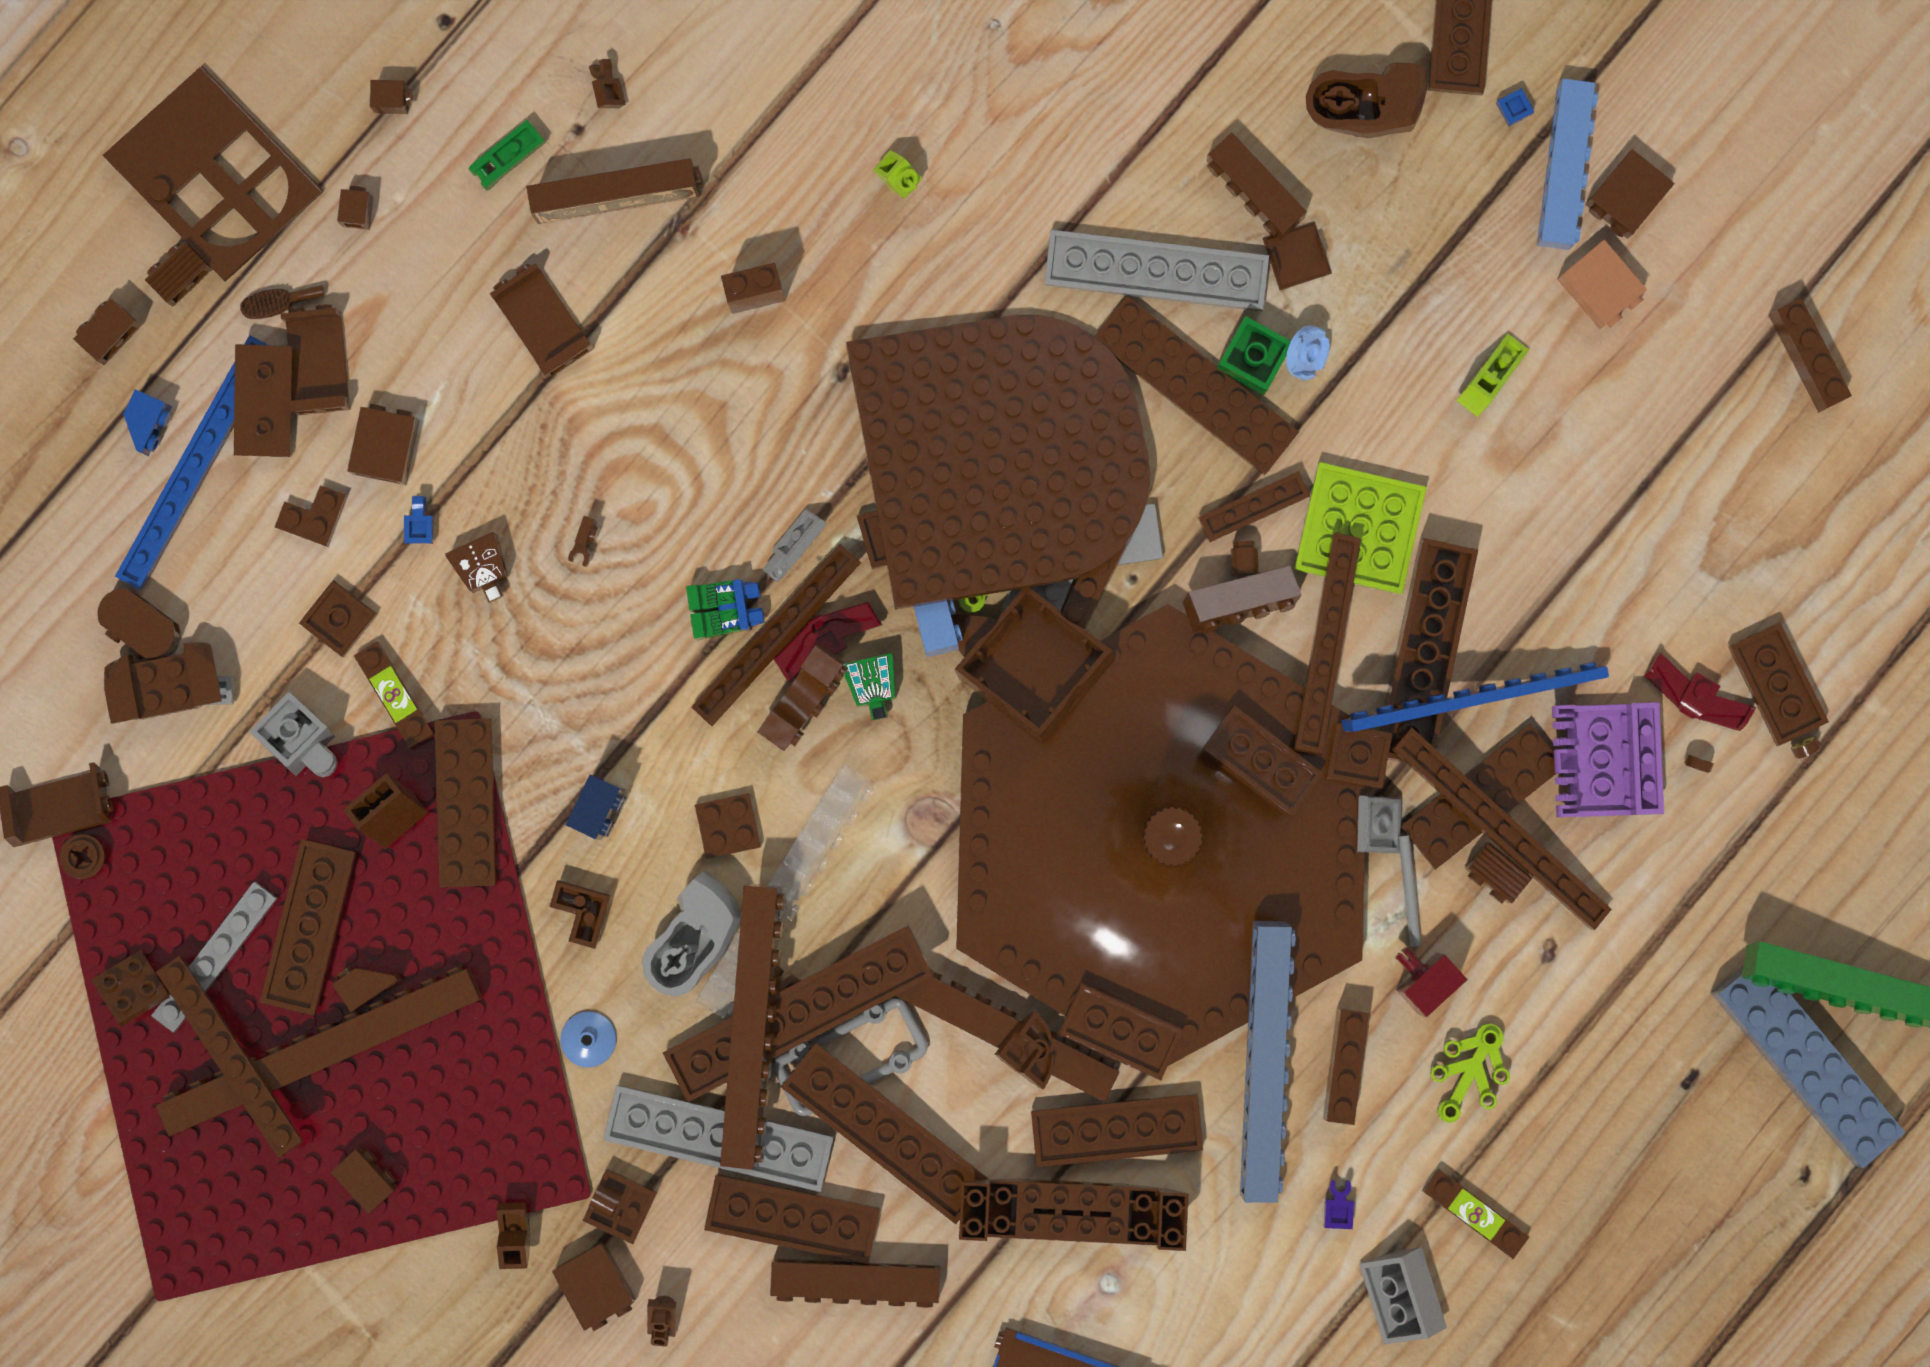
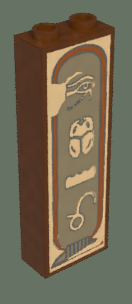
[526,158,704,224]

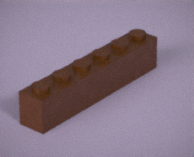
[770,1258,940,1308]

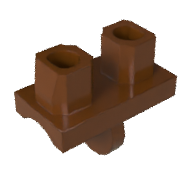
[647,1296,677,1347]

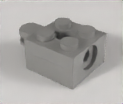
[249,692,338,777]

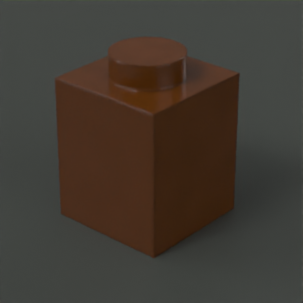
[370,80,412,114]
[337,186,373,230]

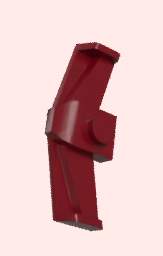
[774,602,883,683]
[1644,651,1756,731]

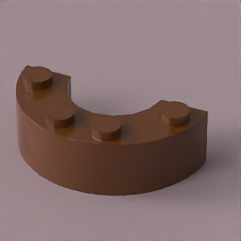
[757,644,848,751]

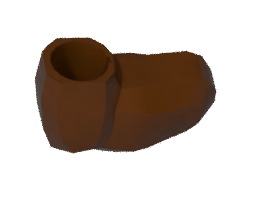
[1306,62,1427,138]

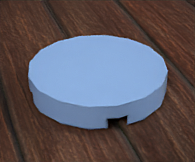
[1286,325,1330,381]

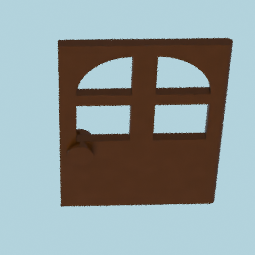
[103,66,324,282]

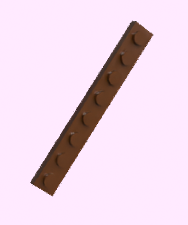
[1293,533,1361,755]
[691,544,861,726]
[156,956,304,1158]

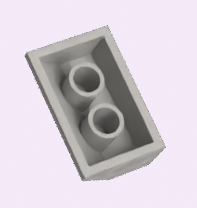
[1359,1247,1447,1344]

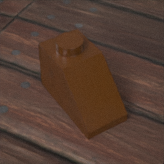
[332,966,402,1012]

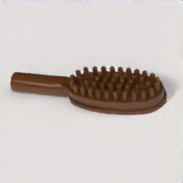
[240,285,325,319]

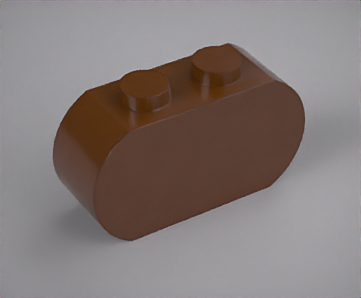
[97,589,181,660]

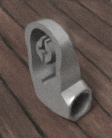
[642,871,742,996]

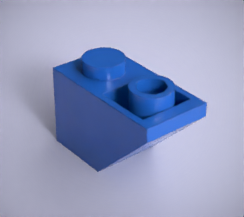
[123,389,172,456]

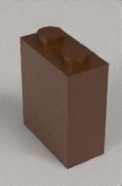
[1585,149,1675,239]
[721,263,785,314]
[347,404,420,485]
[343,773,428,849]
[552,1241,636,1331]

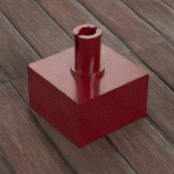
[1395,946,1468,1018]

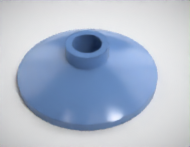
[560,1012,616,1067]

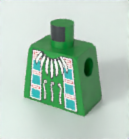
[844,653,895,721]

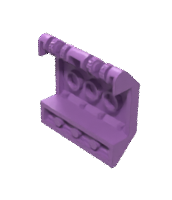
[1552,702,1664,817]

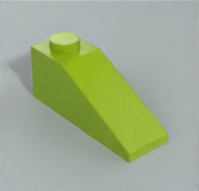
[1456,333,1529,417]

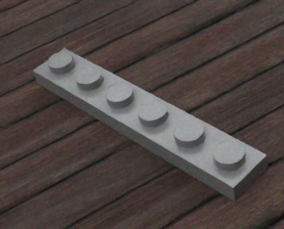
[151,882,278,1033]

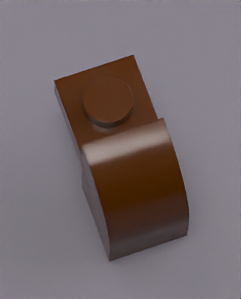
[496,1202,530,1269]

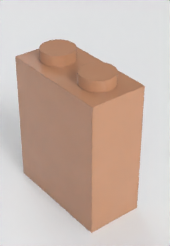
[1557,240,1647,329]

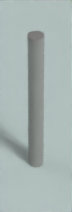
[1398,835,1421,947]

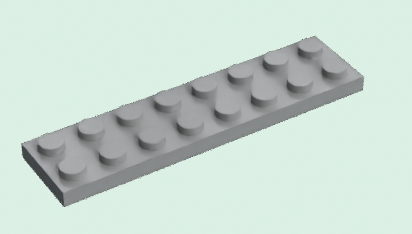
[1044,230,1269,311]
[603,1085,834,1192]

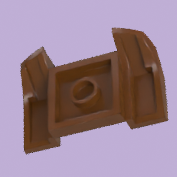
[104,642,222,724]

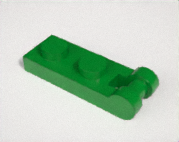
[468,120,546,191]

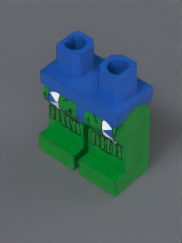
[686,579,765,641]

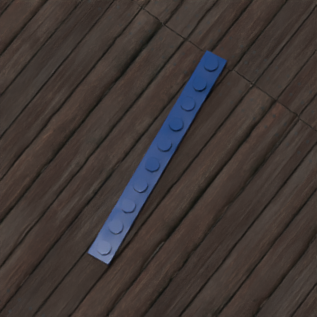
[115,335,268,590]
[1341,662,1609,732]

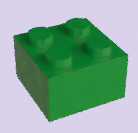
[1217,316,1291,395]

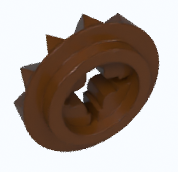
[60,834,106,879]

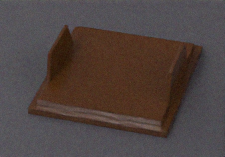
[1262,222,1332,291]

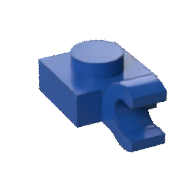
[404,496,433,544]

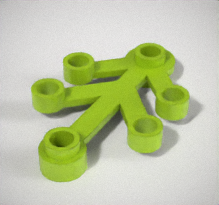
[1430,1024,1510,1123]

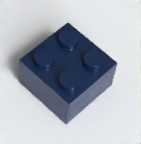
[566,774,627,840]

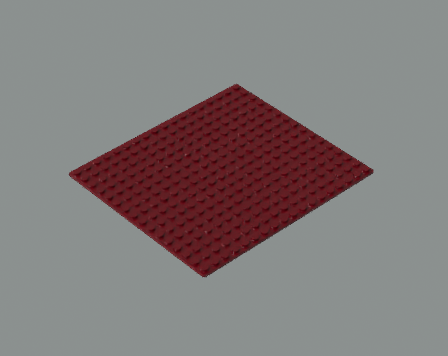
[52,711,591,1301]

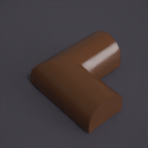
[549,880,611,949]

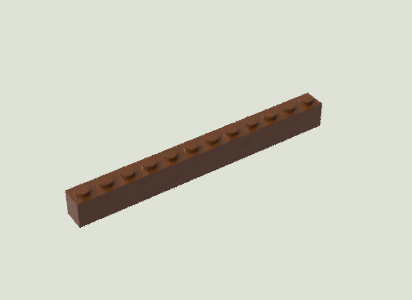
[155,966,483,1136]

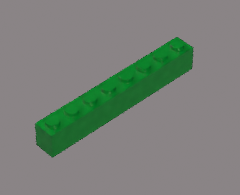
[1742,941,1930,1028]

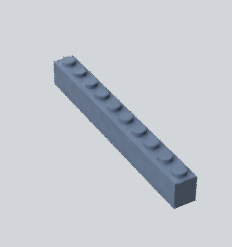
[1240,921,1296,1203]

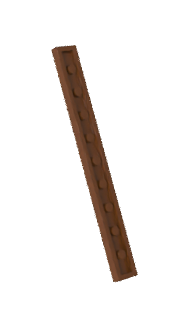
[1390,727,1612,930]

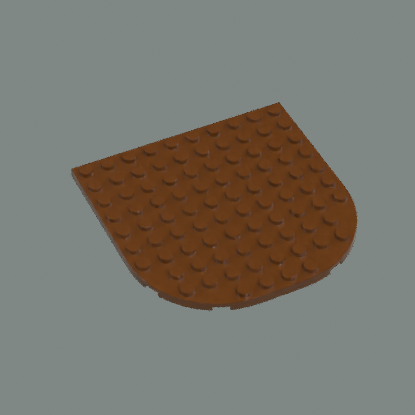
[846,315,1150,610]

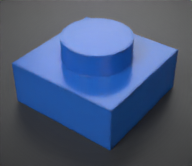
[1496,88,1535,127]

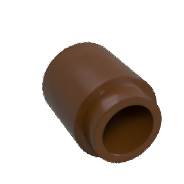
[1230,541,1259,579]

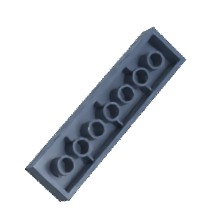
[1711,965,1906,1168]

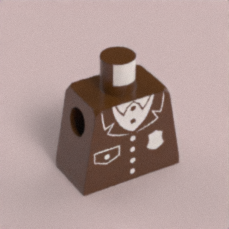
[445,532,508,603]

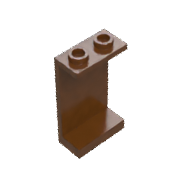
[489,263,593,379]
[280,304,350,416]
[0,762,113,847]

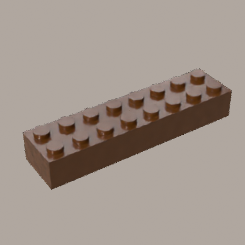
[1379,538,1478,764]

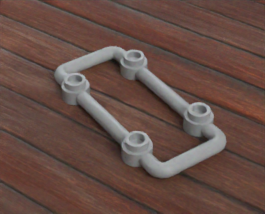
[773,997,928,1116]

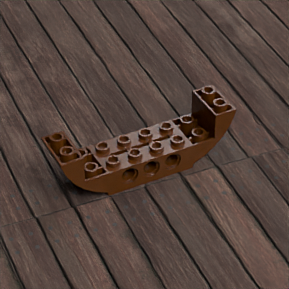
[959,1178,1189,1251]

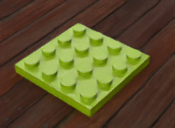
[1294,462,1427,595]

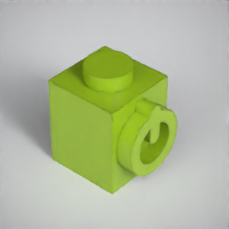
[872,150,923,199]

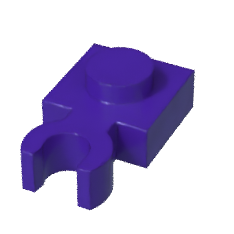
[1324,1179,1354,1230]

